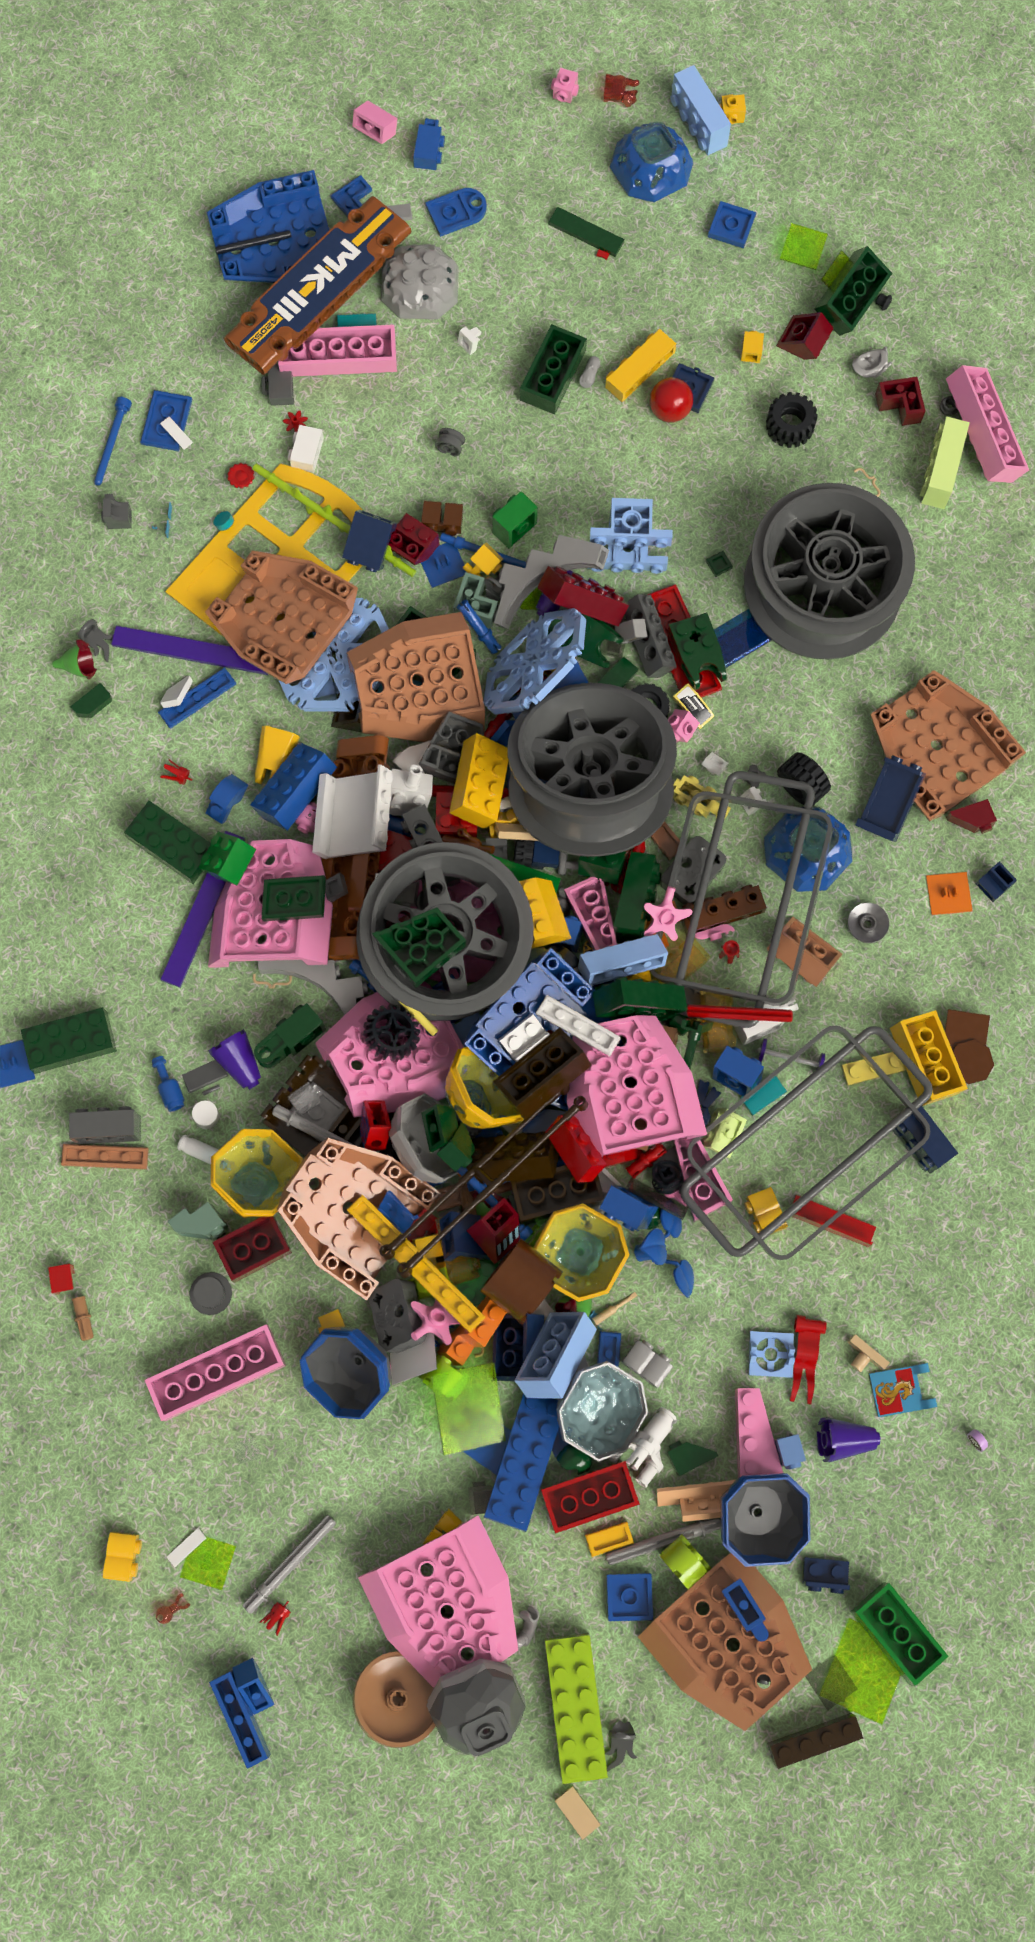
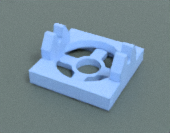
[749,1331,795,1378]

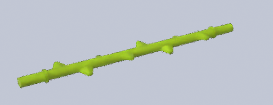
[252,463,416,577]

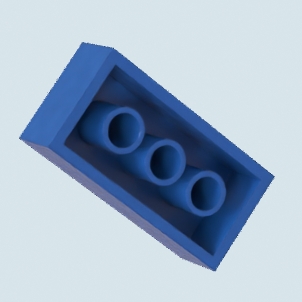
[250,742,337,831]

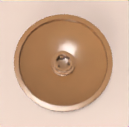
[353,1651,435,1748]

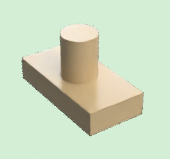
[847,1334,890,1373]

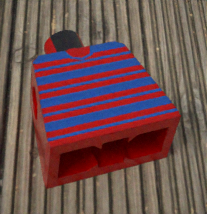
[360,1101,391,1152]

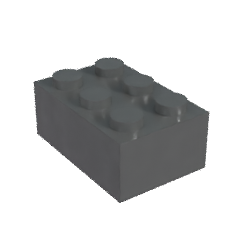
[69,1106,141,1144]

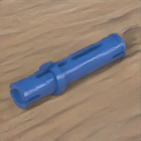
[457,600,502,654]

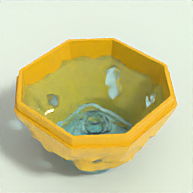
[445,1047,523,1129]
[211,1129,303,1218]
[533,1203,629,1302]

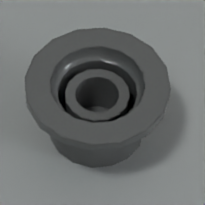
[189,1272,232,1315]

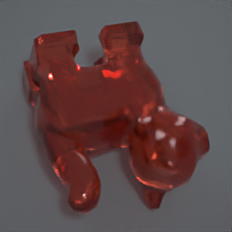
[604,74,640,107]

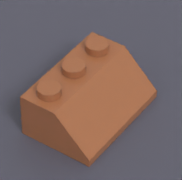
[767,917,842,987]

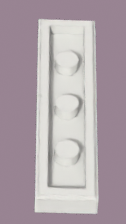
[536,995,621,1057]

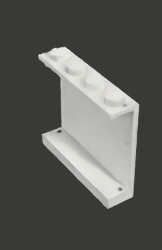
[312,765,393,859]

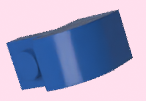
[205,774,248,824]

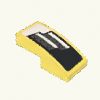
[673,684,714,729]

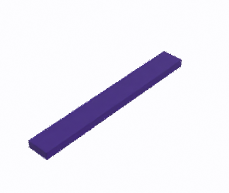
[111,626,268,675]
[160,831,245,988]

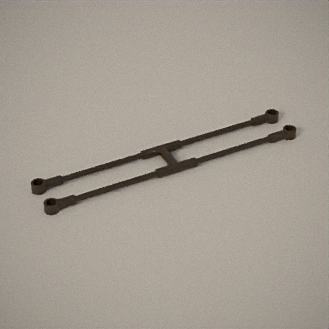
[379,1085,588,1278]

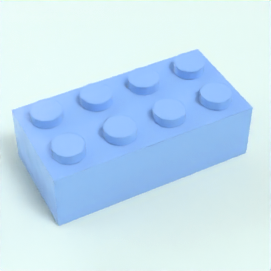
[670,65,731,155]
[514,1312,597,1399]

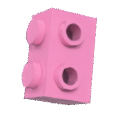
[352,101,398,144]

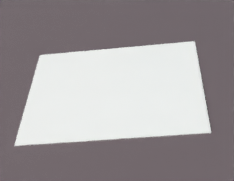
[390,1333,437,1386]

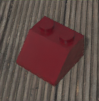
[776,312,833,360]

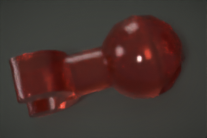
[155,1593,190,1624]

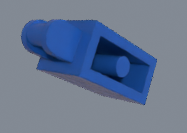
[413,118,445,170]
[721,1578,769,1642]

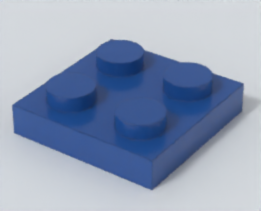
[708,201,756,248]
[606,1573,653,1621]

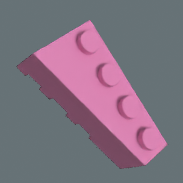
[564,877,617,951]
[673,1138,733,1222]
[735,1388,783,1478]

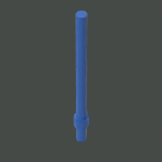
[440,533,526,568]

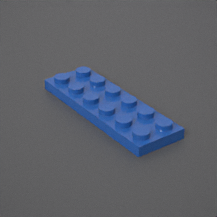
[483,1393,559,1532]

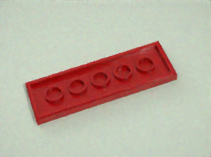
[647,584,722,698]

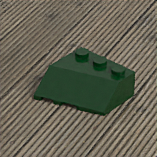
[372,908,466,988]

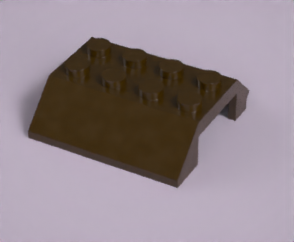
[260,1054,361,1157]

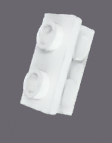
[498,1014,550,1062]

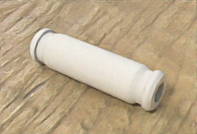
[177,1135,229,1170]

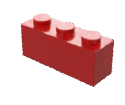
[545,1115,606,1183]

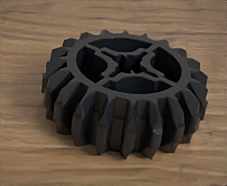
[362,1004,420,1062]

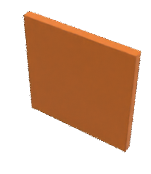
[926,872,973,915]

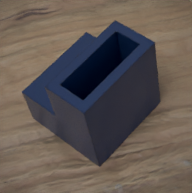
[531,841,560,870]
[975,861,1017,902]

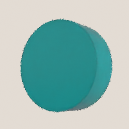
[213,511,234,531]

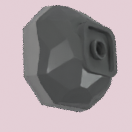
[426,1658,526,1756]

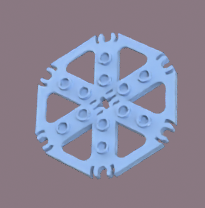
[279,598,389,712]
[484,608,586,714]

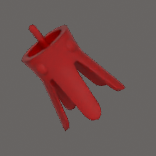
[160,759,192,785]
[719,940,740,964]
[259,1601,291,1636]

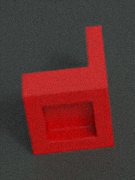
[48,1263,75,1295]

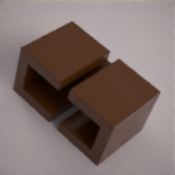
[421,501,464,536]

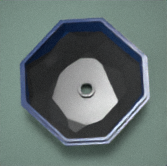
[300,1326,392,1419]
[720,1473,810,1567]

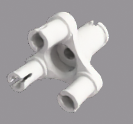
[608,1407,678,1488]

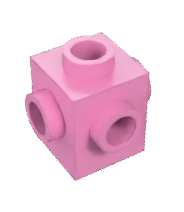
[551,68,579,104]
[668,709,700,743]

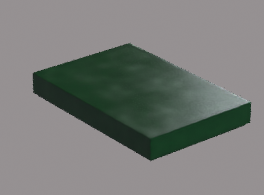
[261,875,326,921]

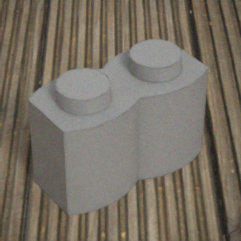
[622,1340,673,1389]

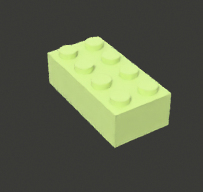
[919,417,970,509]

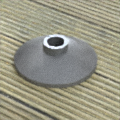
[848,903,889,943]

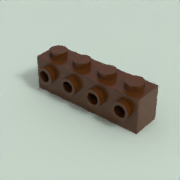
[681,885,767,936]

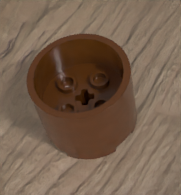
[480,1238,563,1324]

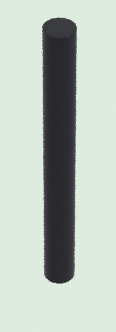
[215,230,292,255]

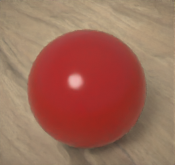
[650,377,693,423]

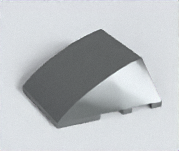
[419,712,484,784]

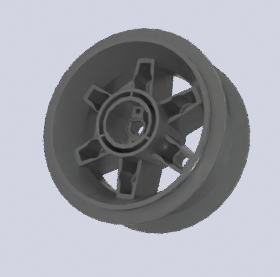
[744,483,915,660]
[508,683,677,856]
[356,842,534,1021]

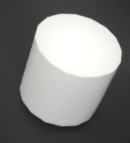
[192,1100,219,1129]

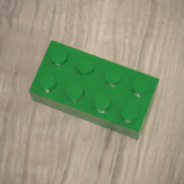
[850,1582,949,1686]

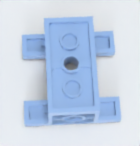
[587,498,673,574]

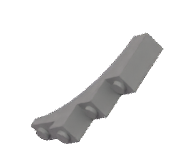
[494,535,609,630]
[258,960,368,1015]

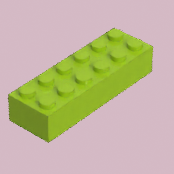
[545,1633,608,1784]

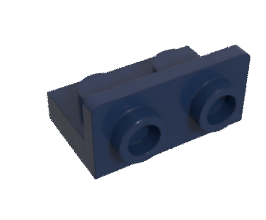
[803,1557,850,1594]

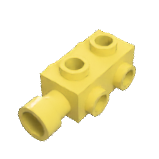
[673,776,731,820]

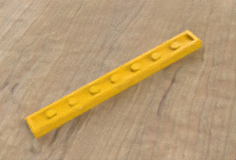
[347,1195,485,1333]

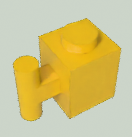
[463,542,503,577]
[412,1234,446,1269]

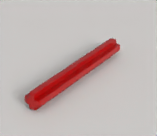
[687,1005,793,1022]

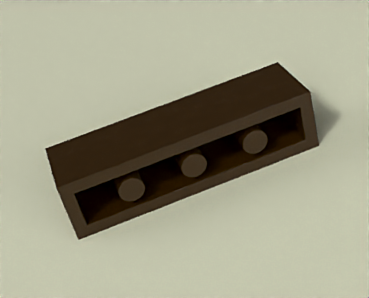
[767,1713,864,1769]

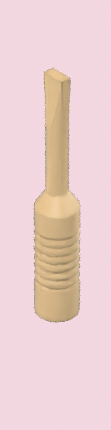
[592,1292,638,1326]

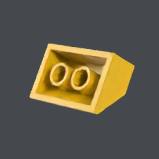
[519,877,571,949]

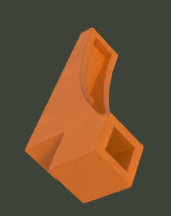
[437,1296,507,1366]

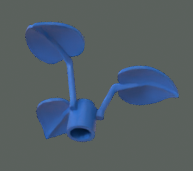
[634,1200,694,1298]

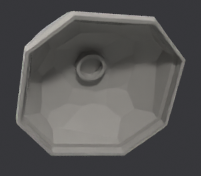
[389,1093,458,1183]

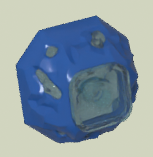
[609,122,693,202]
[764,807,853,892]

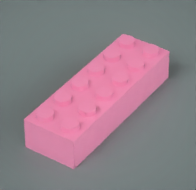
[278,325,397,377]
[946,365,1029,483]
[145,1324,286,1422]

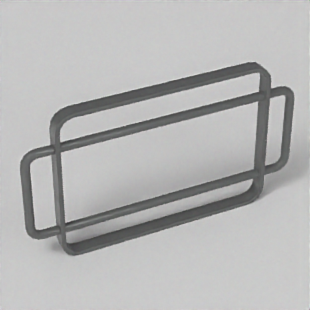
[650,771,833,1028]
[680,1025,933,1261]

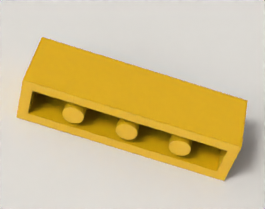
[605,329,677,402]

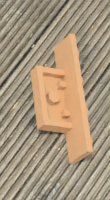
[657,1480,735,1522]

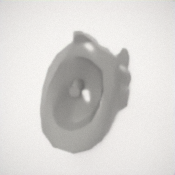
[852,346,892,378]

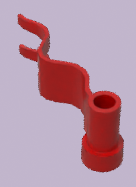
[790,1315,827,1405]

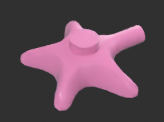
[644,886,692,941]
[410,1299,460,1345]

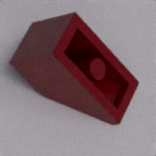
[946,799,997,834]

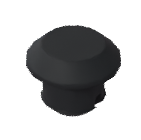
[876,293,892,311]

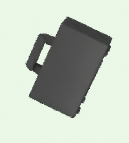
[261,364,295,406]
[182,1060,228,1096]

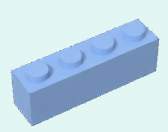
[578,934,668,986]

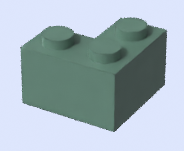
[453,572,498,629]

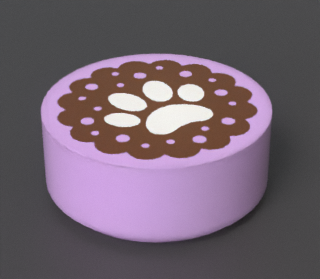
[967,1429,988,1452]

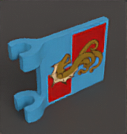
[869,1363,937,1417]

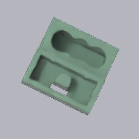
[168,1202,229,1240]

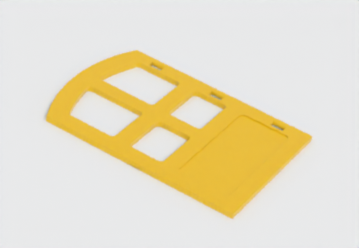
[165,464,363,637]

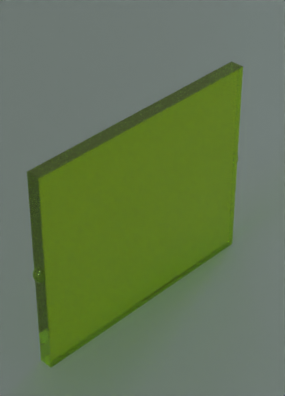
[431,1362,506,1456]
[819,1618,901,1725]

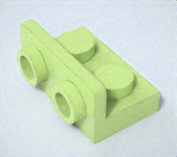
[702,1108,747,1158]

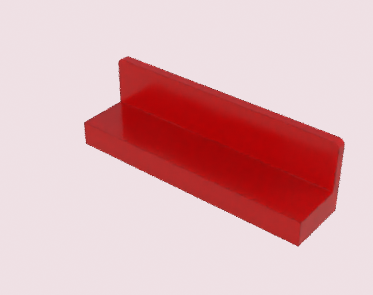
[792,1195,876,1247]

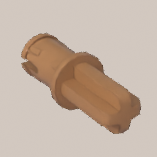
[72,1296,94,1341]

